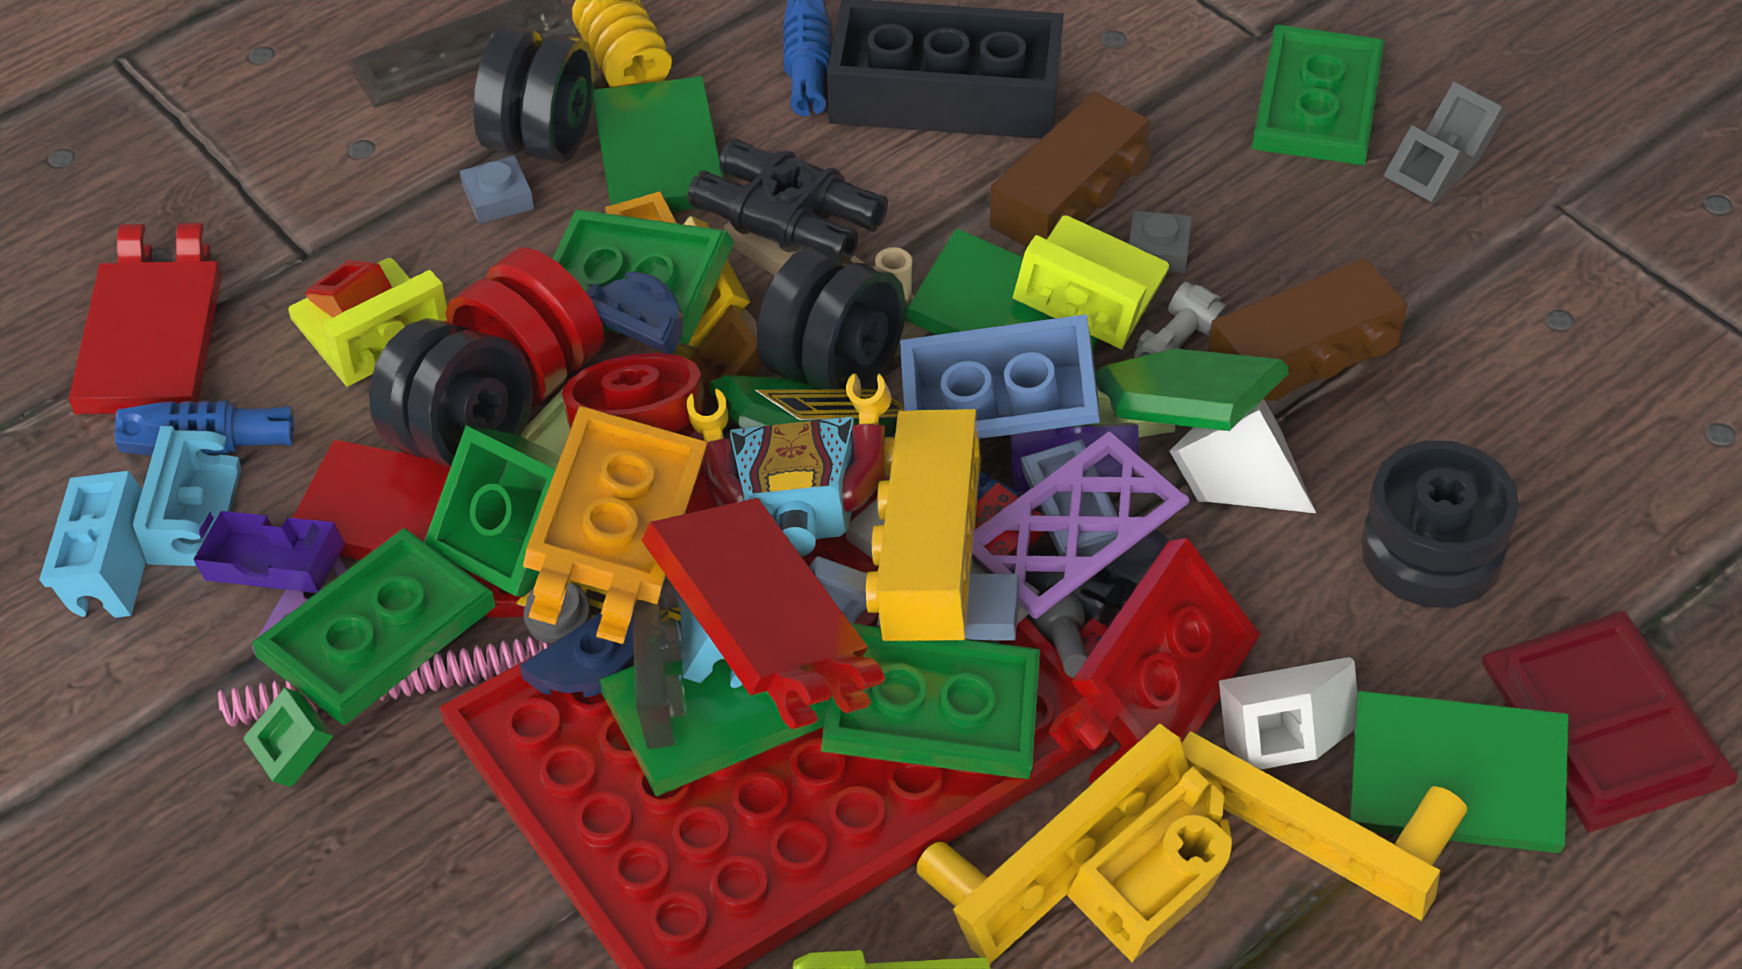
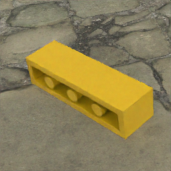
[866,409,981,641]

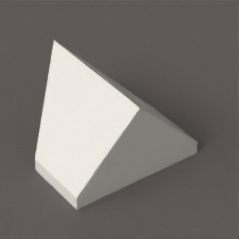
[1170,398,1316,513]

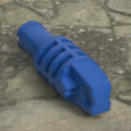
[783,0,832,116]
[114,400,295,456]

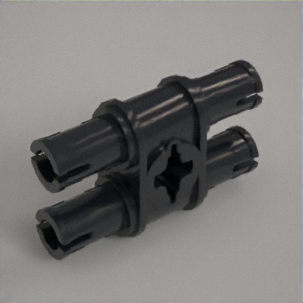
[687,138,888,260]

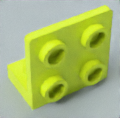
[1012,215,1169,350]
[288,258,447,387]

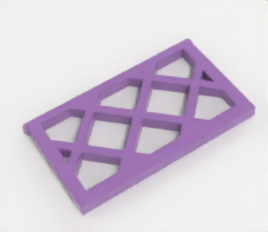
[972,431,1190,619]

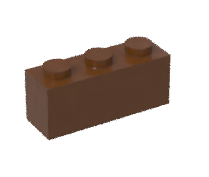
[990,91,1151,247]
[1208,258,1408,401]

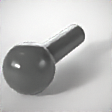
[1032,593,1088,678]

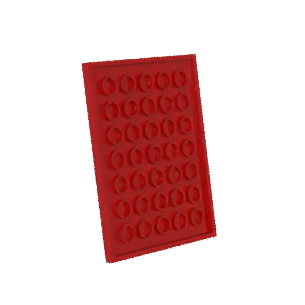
[439,472,1117,969]

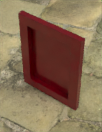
[1481,610,1738,833]

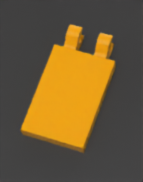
[523,406,707,644]

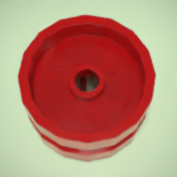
[445,247,605,407]
[562,353,706,475]

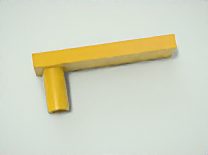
[917,723,1190,965]
[1182,731,1467,921]

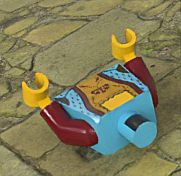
[687,374,891,557]

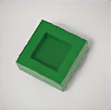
[243,687,333,788]

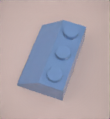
[900,314,1100,439]

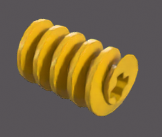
[572,0,672,88]

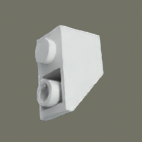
[1219,657,1357,770]

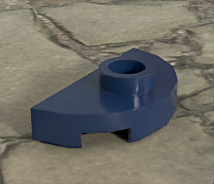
[586,271,684,355]
[520,603,643,697]

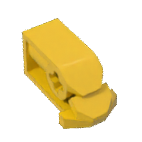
[1067,767,1232,963]

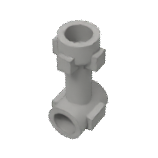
[1135,281,1228,358]

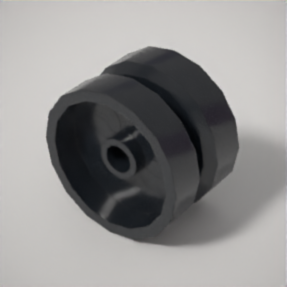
[473,25,595,164]
[757,246,906,390]
[369,318,533,468]
[1361,440,1519,608]

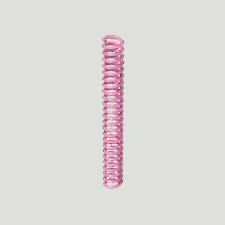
[218,636,550,728]

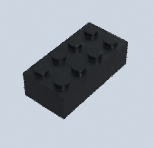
[827,0,1064,139]

